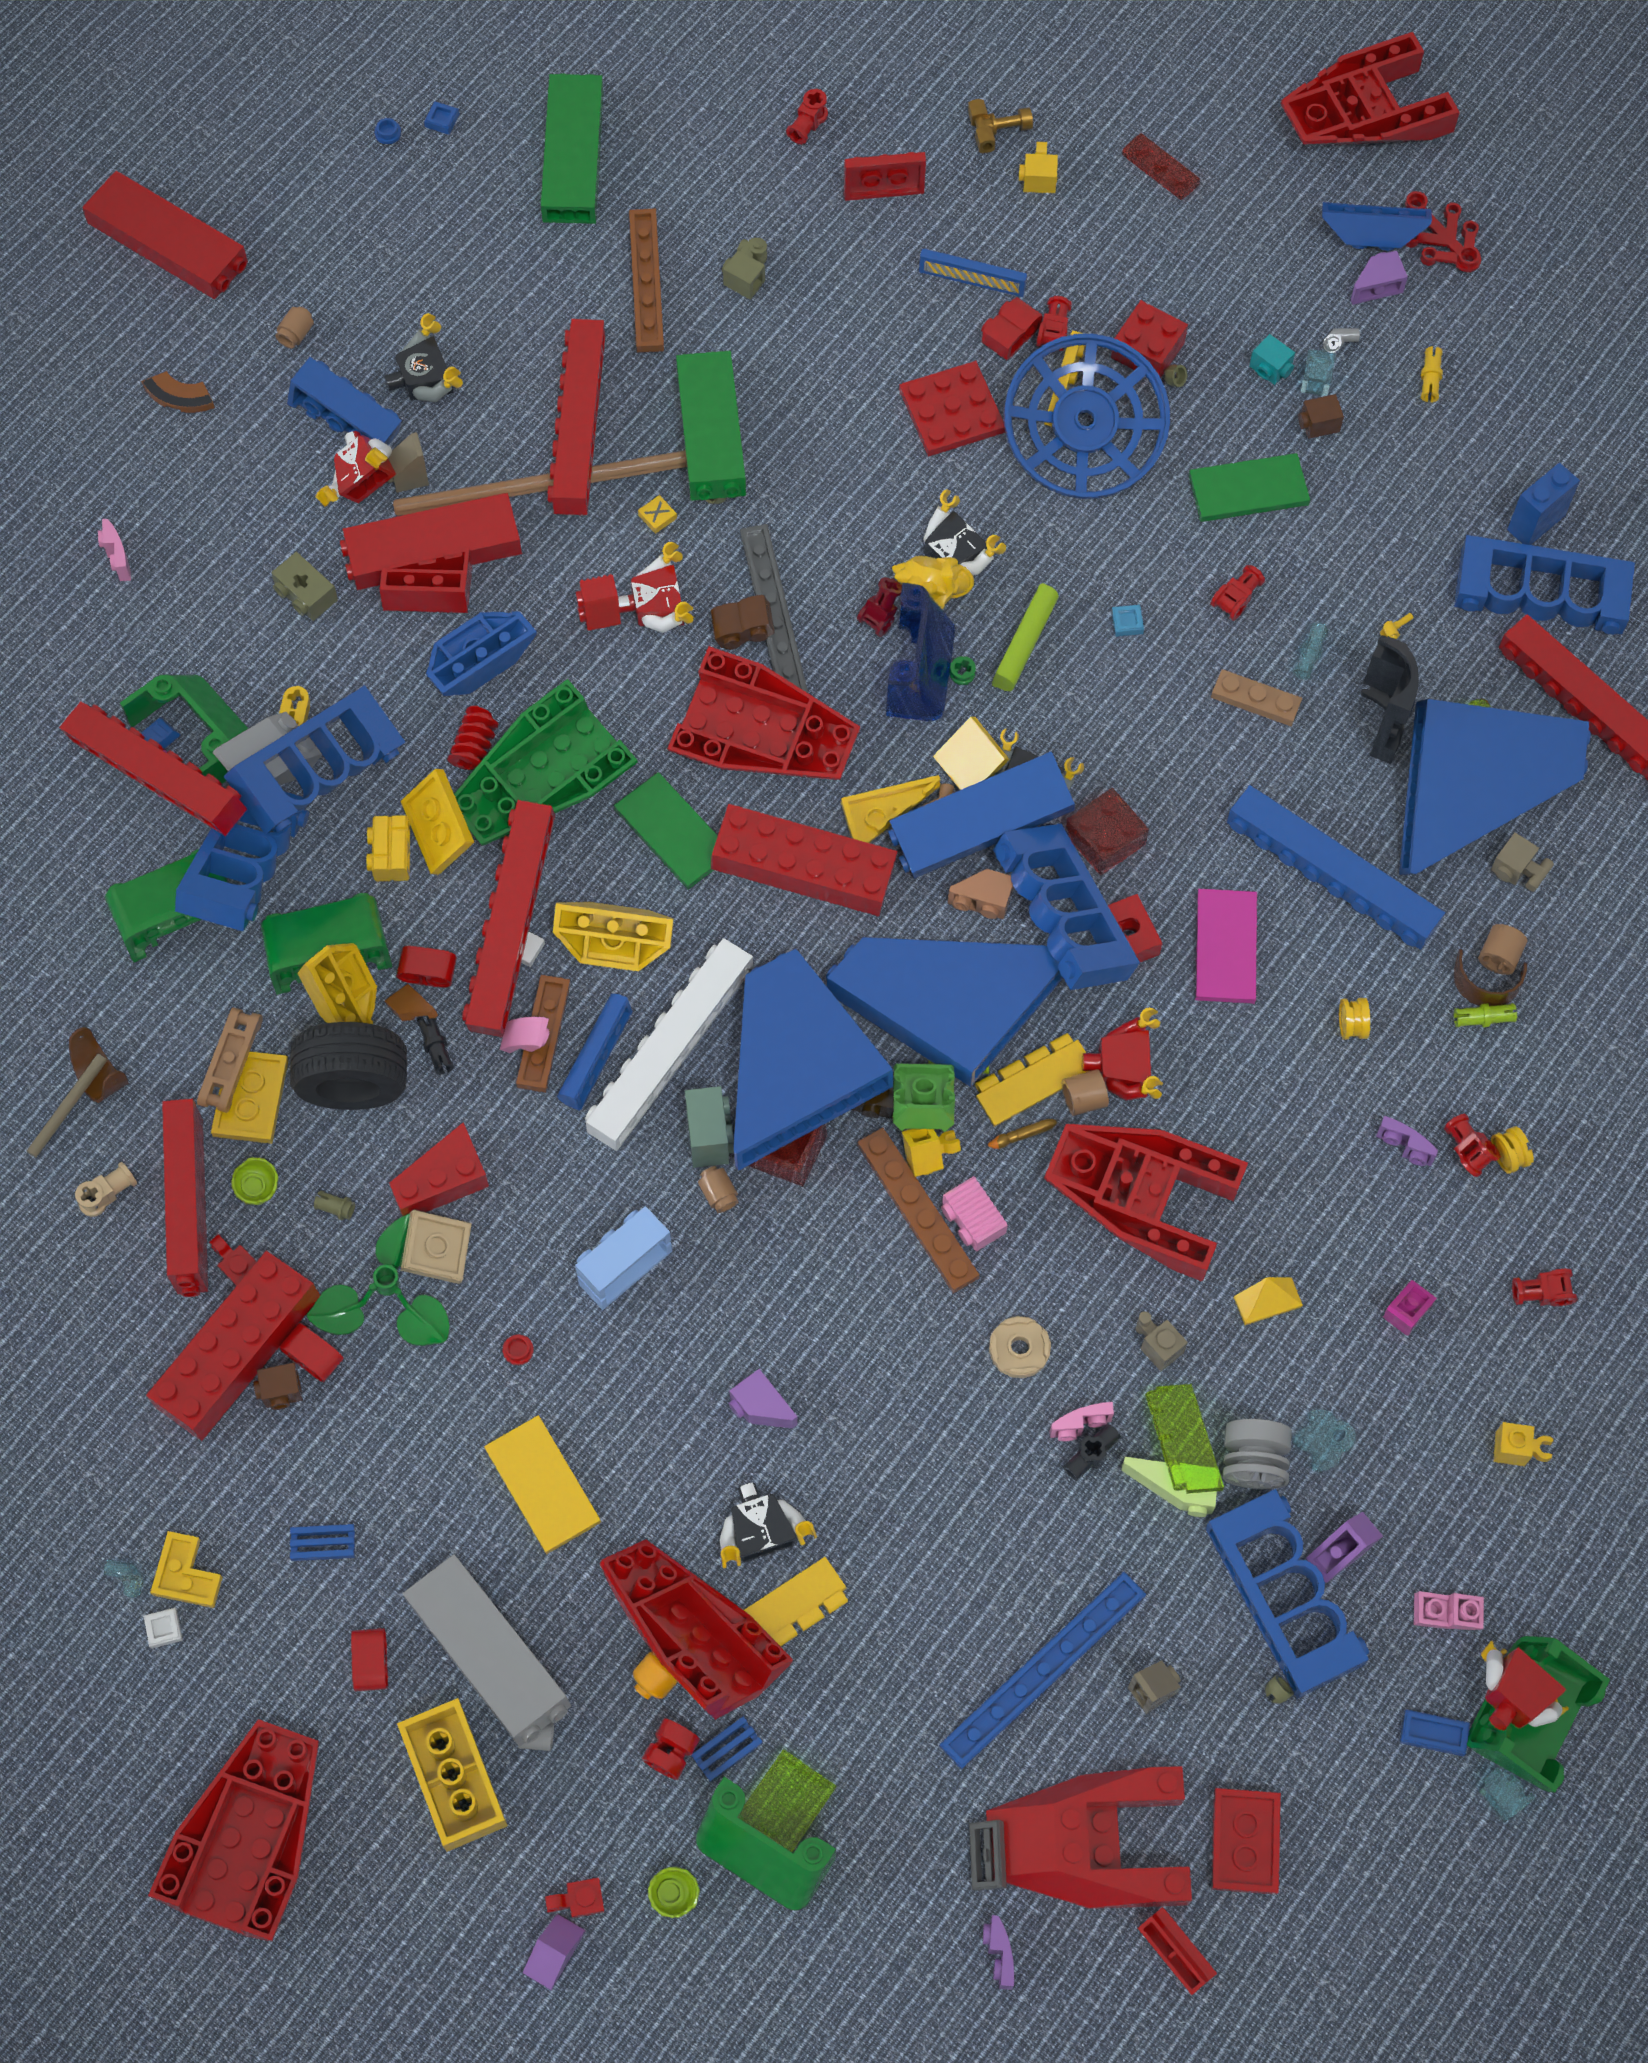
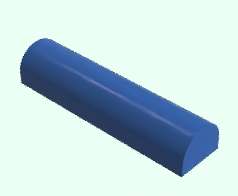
[557,993,633,1111]

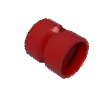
[642,1719,700,1780]

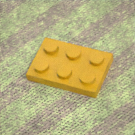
[401,769,474,875]
[211,1052,289,1144]

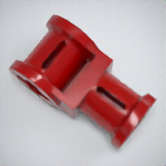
[786,89,828,145]
[1036,296,1072,351]
[1211,565,1265,621]
[1444,1114,1501,1177]
[1512,1268,1578,1306]

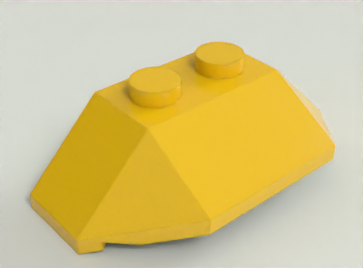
[553,902,674,971]
[297,943,377,1024]

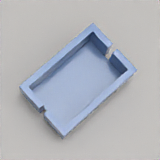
[575,1206,672,1310]

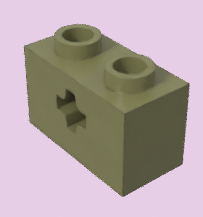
[271,551,338,621]

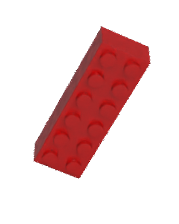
[711,804,897,916]
[146,1250,320,1441]

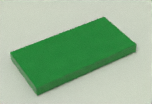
[1188,453,1310,522]
[614,772,718,890]

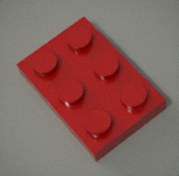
[844,152,926,201]
[1211,1788,1281,1895]

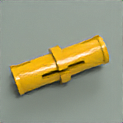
[1421,346,1443,402]

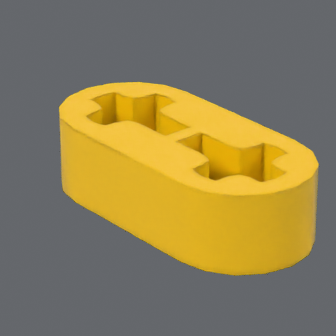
[279,686,311,726]

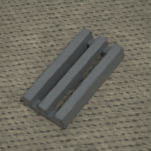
[969,1820,1007,1891]

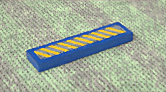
[919,249,1027,297]

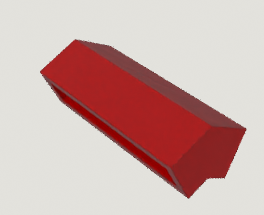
[1138,1907,1217,1995]

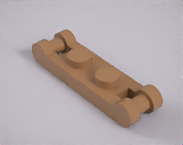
[197,1007,263,1113]

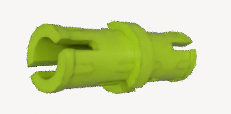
[1454,1003,1517,1027]

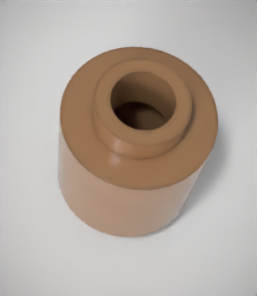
[275,307,314,349]
[698,1166,739,1213]

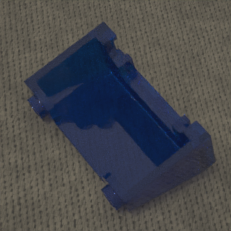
[886,583,955,721]

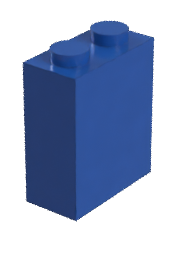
[1507,462,1580,545]

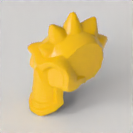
[892,556,974,611]

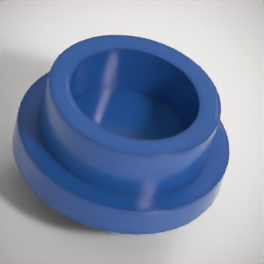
[374,118,401,144]

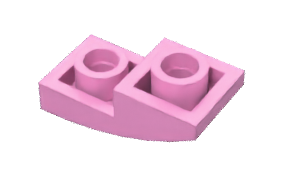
[98,519,131,581]
[500,1017,549,1053]
[1050,1402,1114,1441]
[1414,1591,1484,1630]

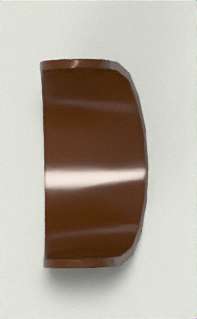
[1454,949,1527,1006]
[69,1027,129,1103]

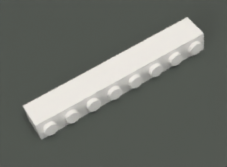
[585,938,753,1151]

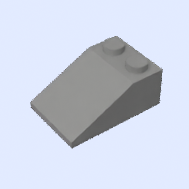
[213,712,322,785]

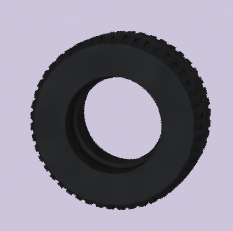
[290,1022,407,1110]

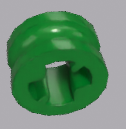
[950,656,976,685]

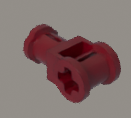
[857,577,903,637]

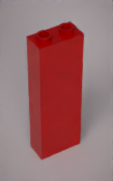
[82,171,248,300]
[340,492,522,590]
[162,1099,208,1297]

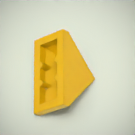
[1234,1277,1303,1325]

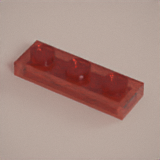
[1122,133,1200,201]

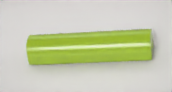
[992,583,1059,691]

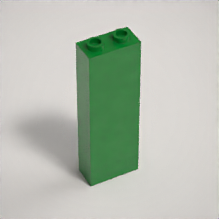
[541,73,604,224]
[676,351,746,501]

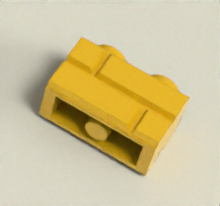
[366,815,410,882]

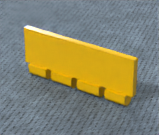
[975,1033,1089,1127]
[744,1557,848,1646]

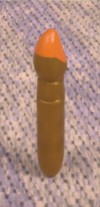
[988,1119,1057,1149]

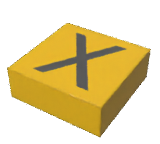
[638,495,677,534]

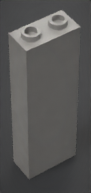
[402,1554,571,1747]

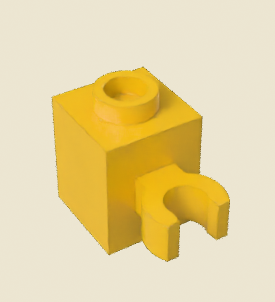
[1019,142,1058,193]
[902,1129,961,1177]
[1493,1422,1553,1467]

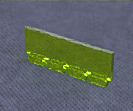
[1145,1384,1224,1494]

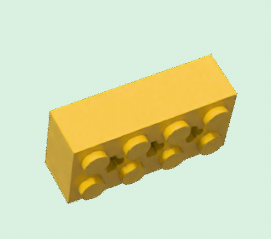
[397,1698,508,1852]

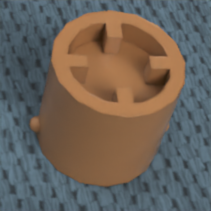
[1478,924,1528,975]
[1062,1069,1109,1116]

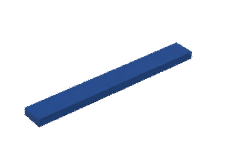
[939,1572,1146,1770]

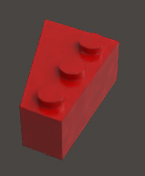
[389,1122,489,1217]

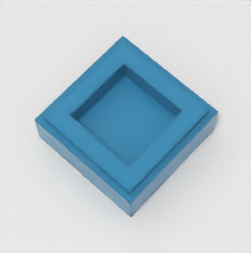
[1111,605,1144,637]

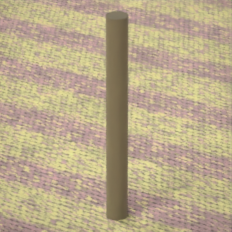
[26,1054,108,1158]

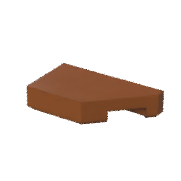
[385,984,438,1021]

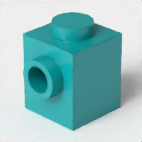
[1249,334,1295,385]

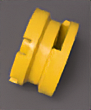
[1339,998,1370,1040]
[1491,1126,1534,1174]

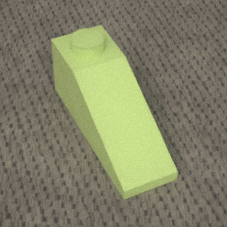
[1121,1457,1219,1517]

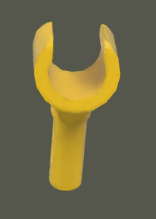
[1380,613,1413,639]

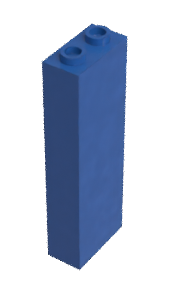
[888,751,1075,879]

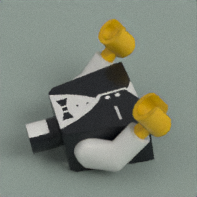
[924,489,1006,576]
[720,1483,817,1568]

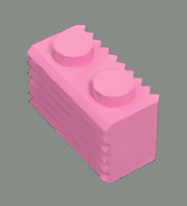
[941,1176,1008,1251]

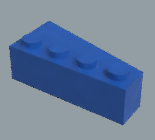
[287,357,402,446]

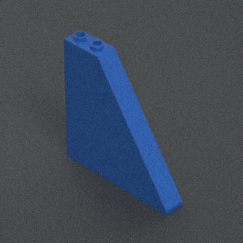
[1399,699,1591,876]
[826,937,1063,1087]
[733,948,893,1171]

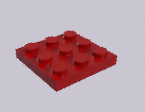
[899,361,1005,457]

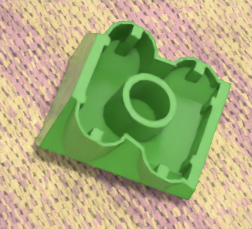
[893,1064,955,1132]

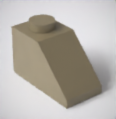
[388,432,429,493]
[1128,1660,1181,1714]

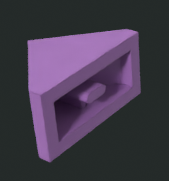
[523,1914,586,1991]

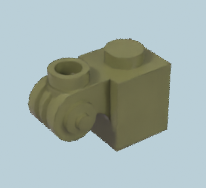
[722,238,767,300]

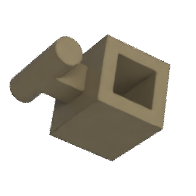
[1491,832,1554,892]
[1135,1311,1188,1372]

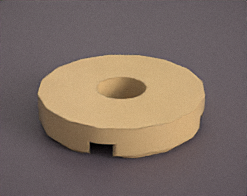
[989,1316,1051,1378]

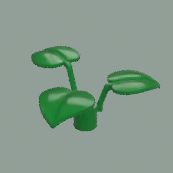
[307,1214,450,1346]

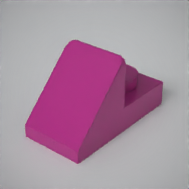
[1383,1280,1437,1336]

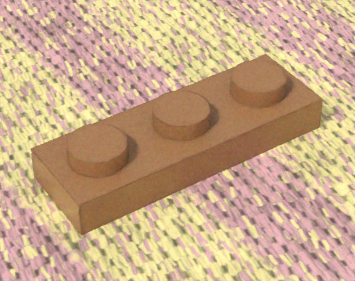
[1211,669,1302,727]

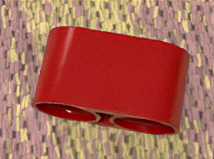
[396,946,457,988]
[279,1323,344,1383]
[351,1628,388,1691]

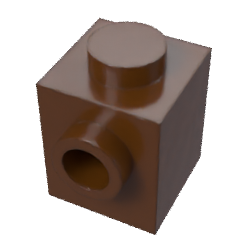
[1298,394,1344,439]
[253,1363,303,1410]

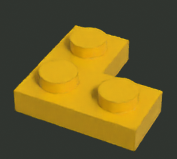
[150,1531,223,1608]

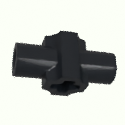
[1063,1423,1121,1481]

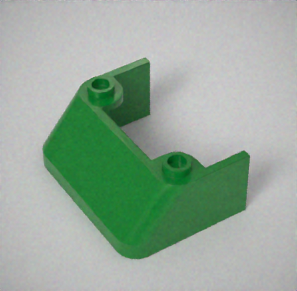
[120,674,249,784]

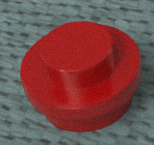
[502,1334,534,1366]

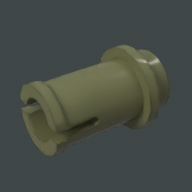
[314,1190,355,1220]

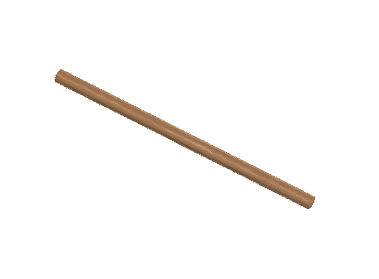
[393,450,687,516]

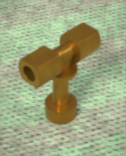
[968,99,1033,153]

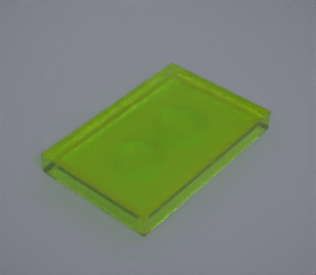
[738,1749,837,1853]

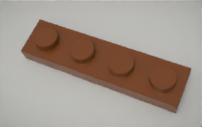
[516,975,571,1093]

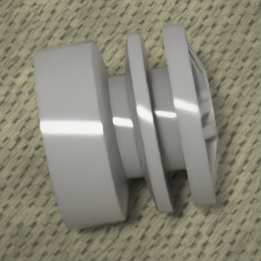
[1222,1419,1292,1489]

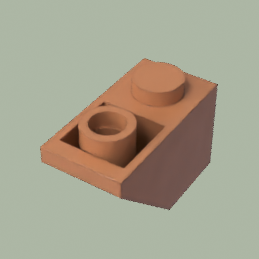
[948,869,1014,919]

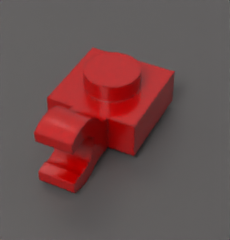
[209,1234,257,1286]
[545,1878,604,1918]

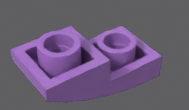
[1376,1116,1438,1166]
[983,1915,1014,1990]

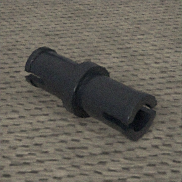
[417,1016,454,1075]

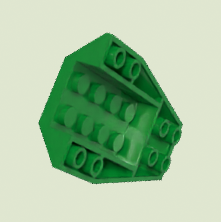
[454,679,638,846]

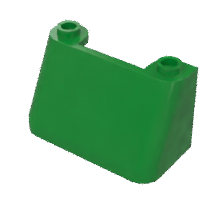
[105,849,229,963]
[261,893,393,995]
[1467,1636,1610,1793]
[696,1777,836,1911]

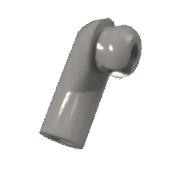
[1323,328,1360,353]

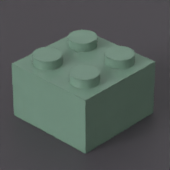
[685,1086,734,1168]

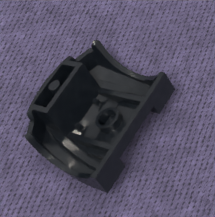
[1361,635,1419,764]

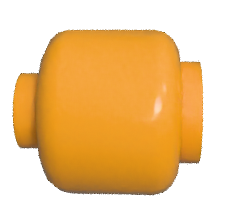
[633,1651,678,1699]

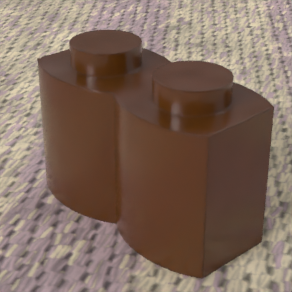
[711,595,775,650]

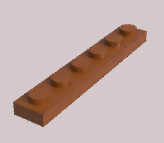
[629,208,664,353]
[857,1127,980,1294]

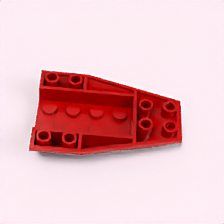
[667,646,860,780]
[600,1539,793,1720]
[148,1719,319,1942]

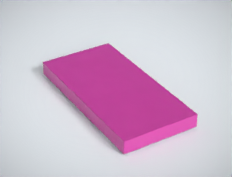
[1195,889,1257,1004]

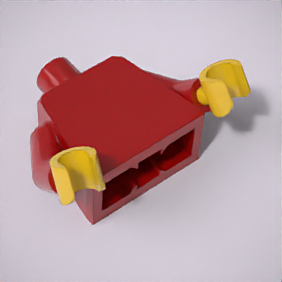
[1082,1007,1163,1101]

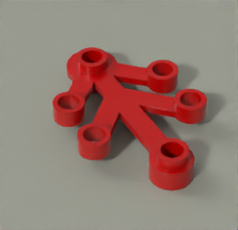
[1405,191,1481,272]

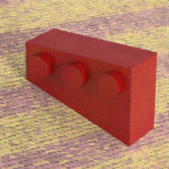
[379,547,472,613]

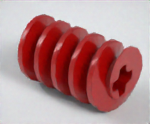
[447,706,499,770]

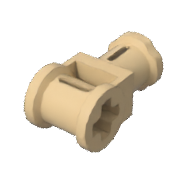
[75,1162,137,1217]

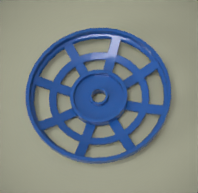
[1004,334,1170,499]

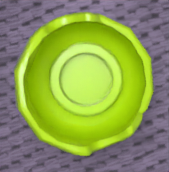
[231,1157,279,1205]
[648,1866,700,1918]

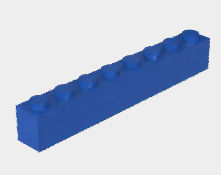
[1227,785,1445,950]

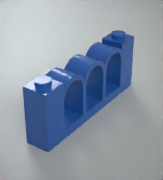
[1454,535,1635,635]
[224,685,405,835]
[175,791,309,932]
[993,824,1140,990]
[1205,1489,1369,1699]

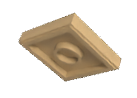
[400,1210,472,1284]

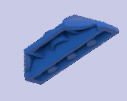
[1322,202,1432,251]
[426,611,537,696]

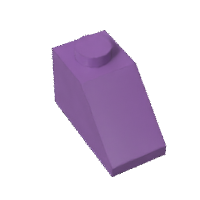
[1350,251,1408,305]
[728,1369,797,1429]
[1306,1512,1383,1583]

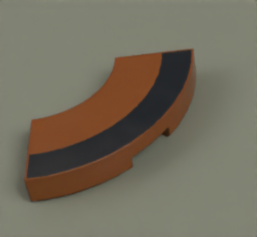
[141,371,215,413]

